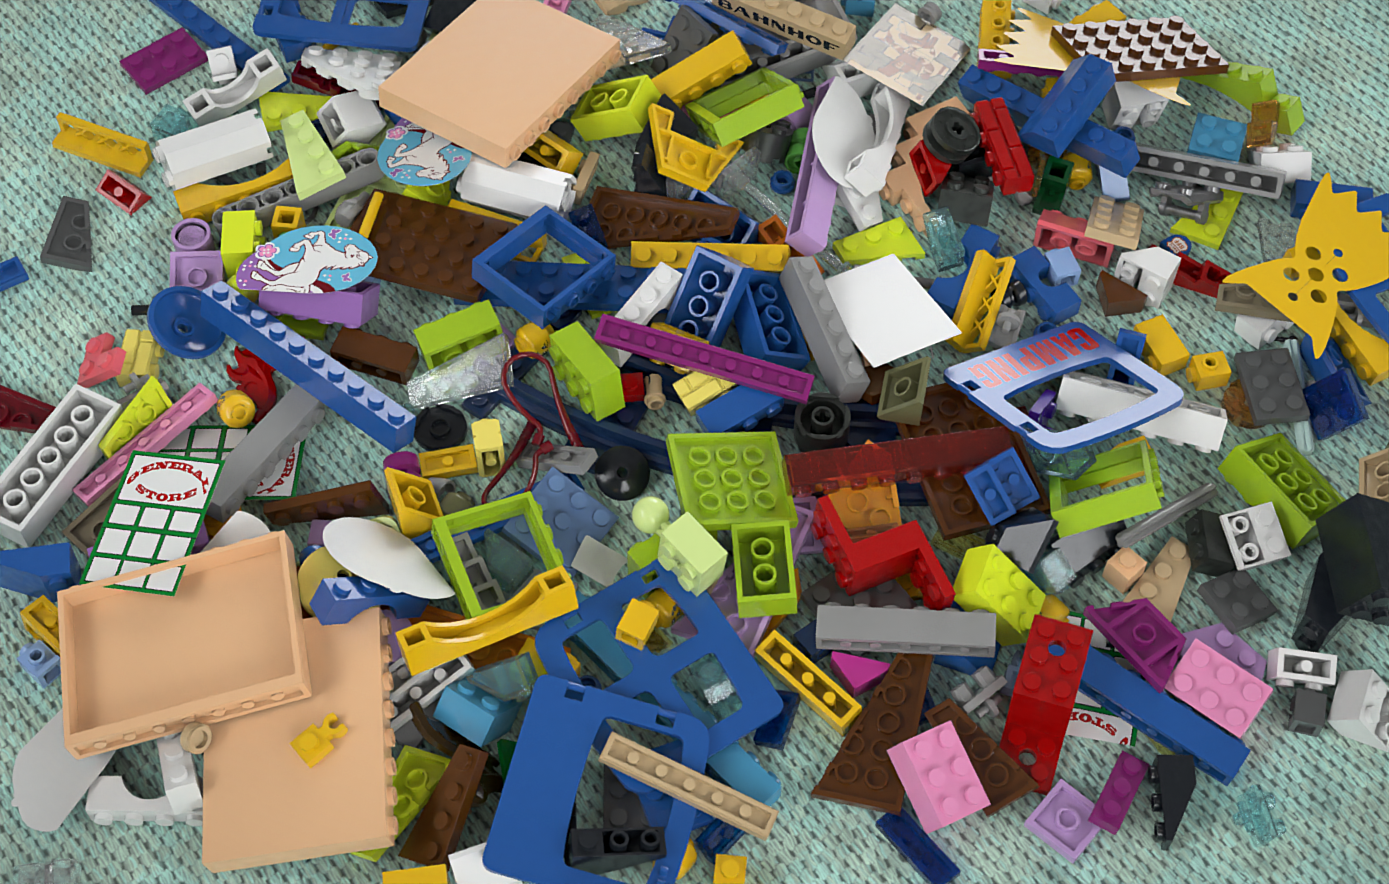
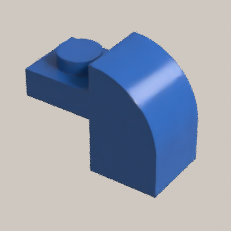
[1106,328,1146,386]

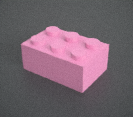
[1164,639,1273,739]
[886,720,991,835]

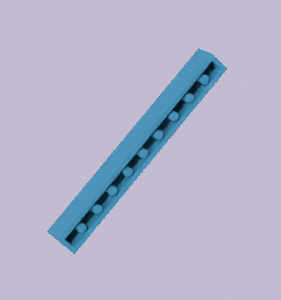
[564,590,782,806]

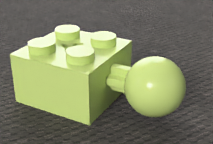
[632,496,728,597]

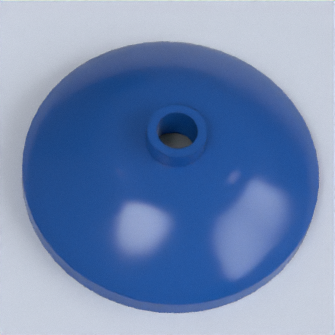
[147,286,226,359]

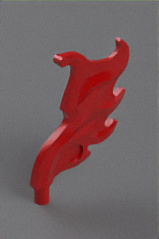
[226,336,305,424]

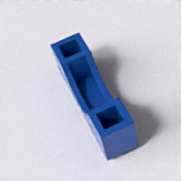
[927,224,1001,321]
[309,576,430,626]

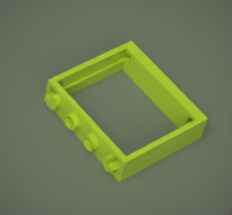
[685,67,805,147]
[1048,440,1165,538]
[431,491,572,620]

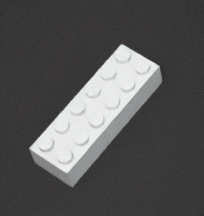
[1056,371,1228,453]
[0,383,124,548]

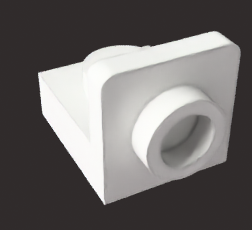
[206,45,238,85]

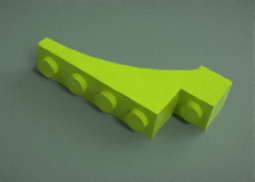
[1181,61,1305,136]

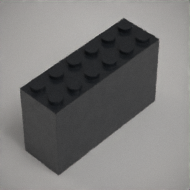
[1315,493,1389,626]

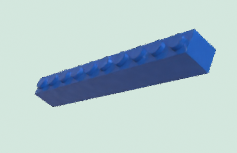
[200,280,416,453]

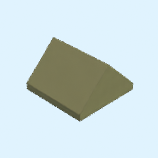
[877,356,931,426]

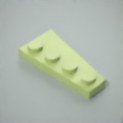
[280,110,346,201]

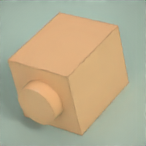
[1102,547,1147,594]

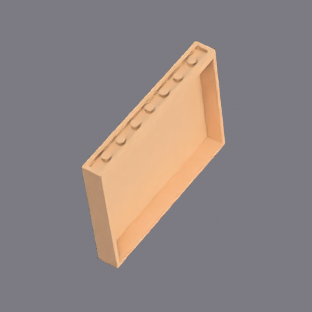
[378,0,621,168]
[57,530,312,760]
[202,607,399,873]

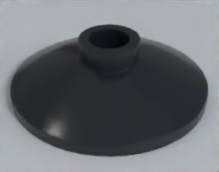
[595,446,650,501]

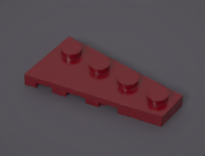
[291,60,382,111]

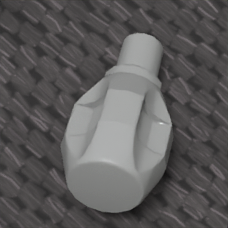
[335,191,370,228]

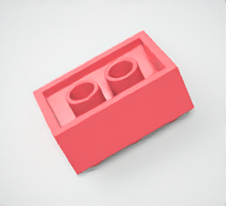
[1033,209,1115,268]

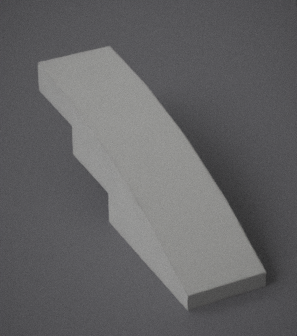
[452,532,506,610]

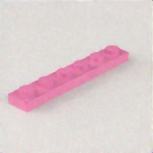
[72,383,218,507]

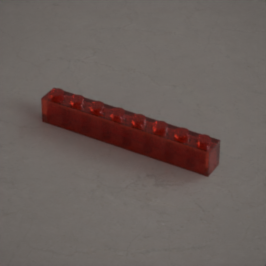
[781,426,1012,498]

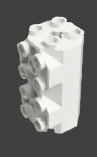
[152,108,274,191]
[456,153,577,220]

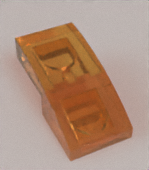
[1246,100,1280,148]

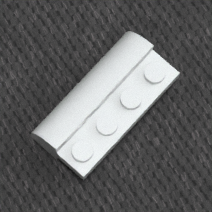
[389,655,475,732]

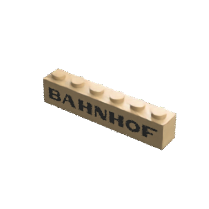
[712,0,856,60]

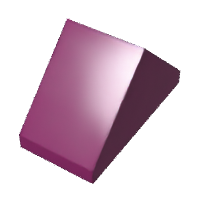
[830,651,890,699]

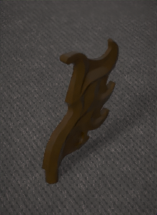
[409,702,504,808]

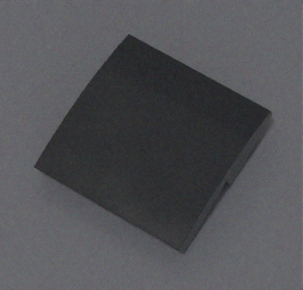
[423,0,477,34]

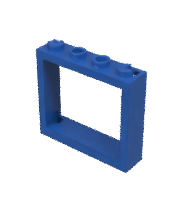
[472,205,616,330]

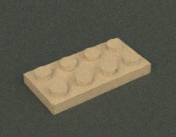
[1084,195,1144,250]

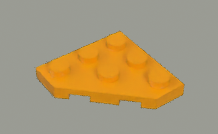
[828,439,903,529]

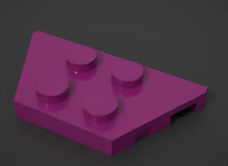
[1083,598,1187,694]

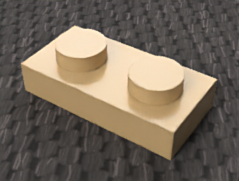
[571,151,600,205]

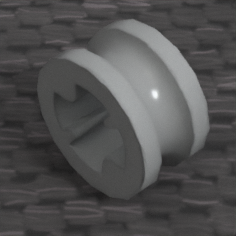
[918,1,942,25]

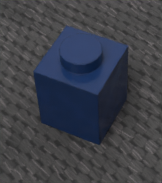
[792,619,834,664]

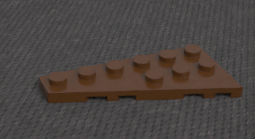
[571,186,740,252]

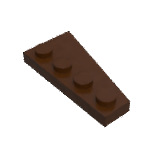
[263,480,389,526]
[924,698,1040,818]
[398,744,489,872]

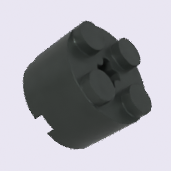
[738,119,793,164]
[794,392,851,457]

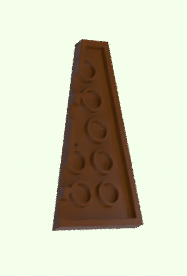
[810,653,934,816]

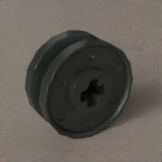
[922,106,981,164]

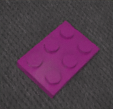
[119,27,209,95]

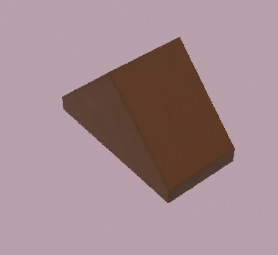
[1096,270,1148,317]

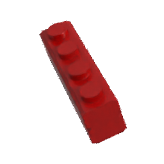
[970,97,1035,195]

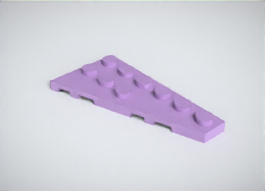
[671,505,814,658]

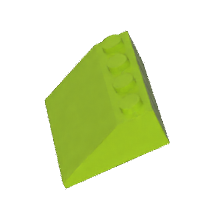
[1217,432,1346,549]

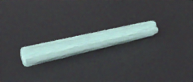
[1283,339,1314,456]

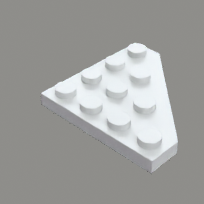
[301,45,403,100]

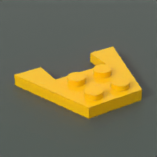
[648,103,744,192]

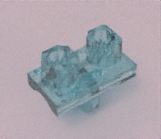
[1232,784,1286,848]

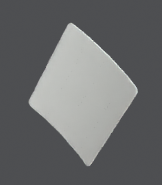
[571,535,627,587]

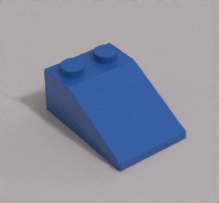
[0,542,81,603]

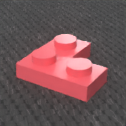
[77,332,126,388]

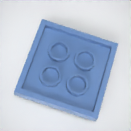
[502,466,619,580]

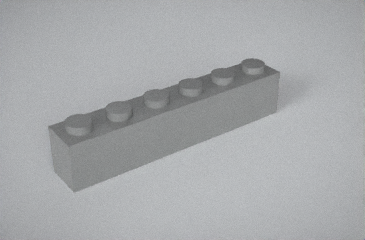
[1131,143,1287,199]
[779,256,870,403]
[206,384,325,523]
[816,602,996,658]

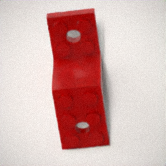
[811,495,956,611]
[999,614,1094,796]

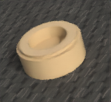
[180,722,212,754]

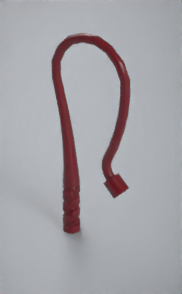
[501,351,584,447]
[481,421,554,505]

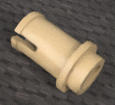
[644,374,666,410]

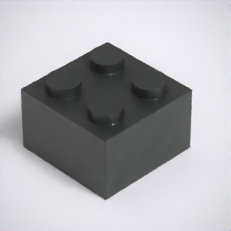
[936,172,994,227]

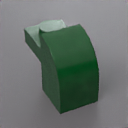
[1032,155,1074,215]

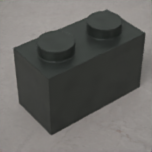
[1185,509,1236,577]

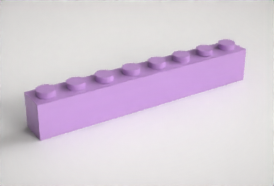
[785,76,839,257]

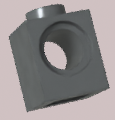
[1287,688,1327,737]

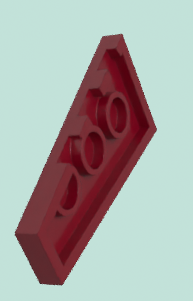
[0,385,56,433]

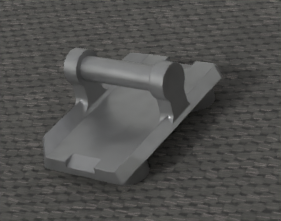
[1149,181,1224,225]

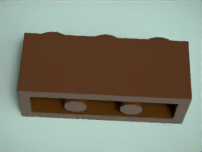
[330,326,419,386]

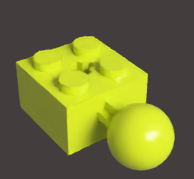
[220,210,267,303]

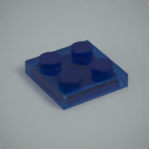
[1302,368,1370,440]

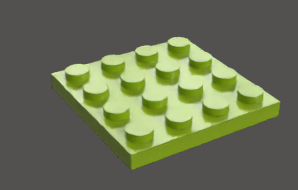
[666,431,799,531]

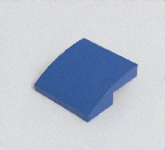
[963,447,1041,526]

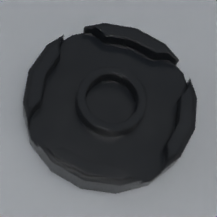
[414,404,468,451]

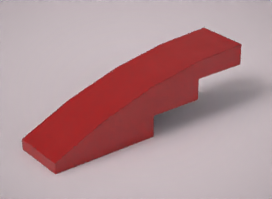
[1148,244,1232,298]

